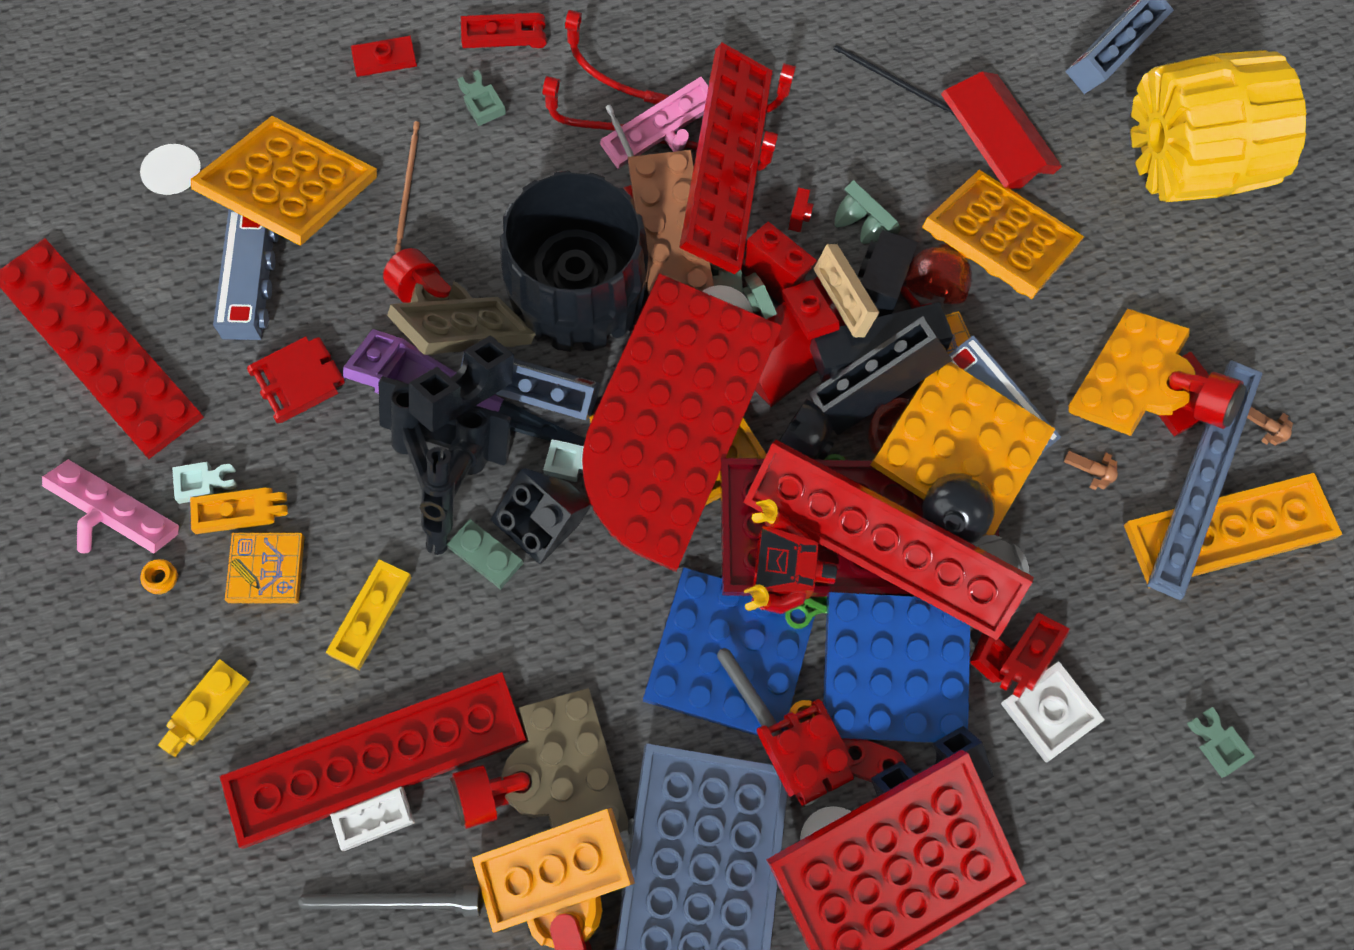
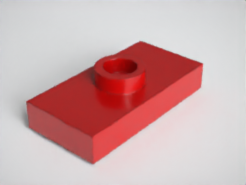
[351,35,417,77]
[782,280,839,340]

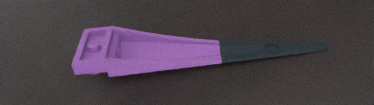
[343,329,585,446]

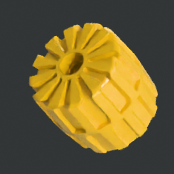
[1131,50,1307,202]

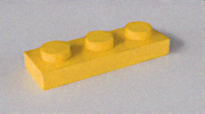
[326,559,412,671]

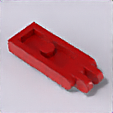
[1000,612,1070,698]

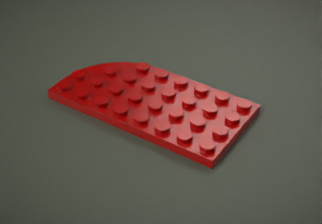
[582,273,782,572]

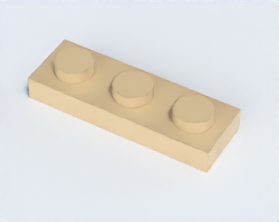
[814,244,879,337]

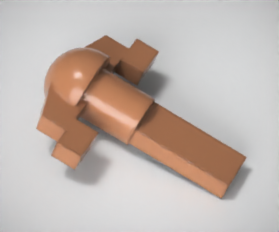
[1247,407,1293,446]
[1064,451,1118,490]

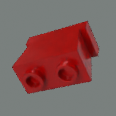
[741,221,817,304]

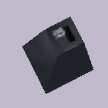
[491,468,591,564]

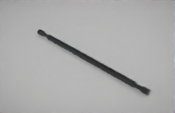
[833,44,955,116]

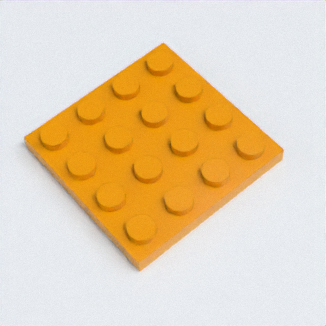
[191,116,377,246]
[922,169,1084,299]
[870,362,1055,536]

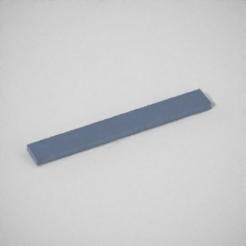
[1147,360,1262,600]

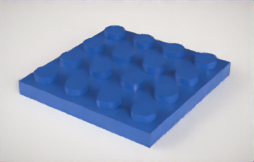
[643,567,815,736]
[823,592,970,743]

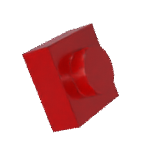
[788,187,814,232]
[970,633,1012,683]

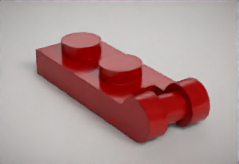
[461,13,547,48]

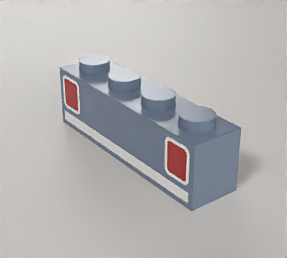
[1065,0,1174,94]
[213,209,279,340]
[949,335,1061,453]
[460,354,601,420]

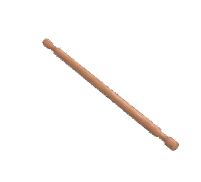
[394,121,420,253]

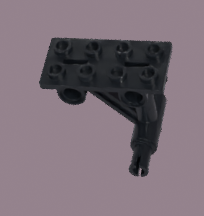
[378,376,511,555]

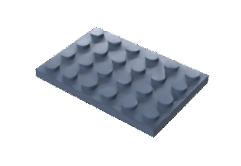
[615,744,787,950]

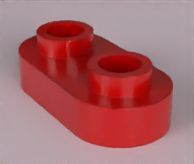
[842,738,906,783]

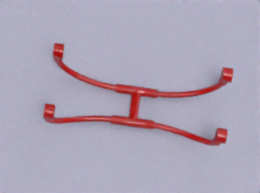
[542,10,796,171]

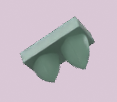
[834,180,901,244]

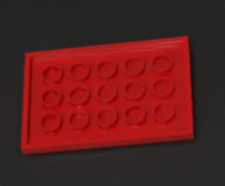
[766,750,1026,950]

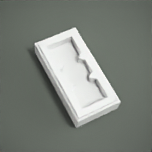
[330,787,415,851]

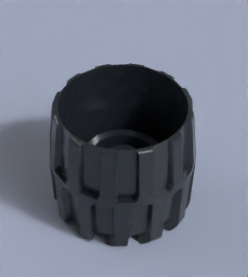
[500,170,648,352]

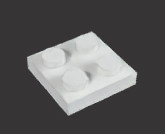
[1001,661,1105,762]

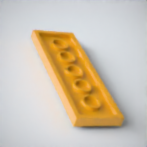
[1124,473,1342,588]

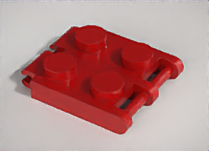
[247,336,345,423]
[757,699,855,806]

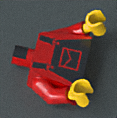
[744,499,837,614]

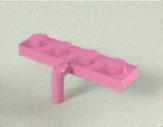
[600,77,709,169]
[42,459,179,553]

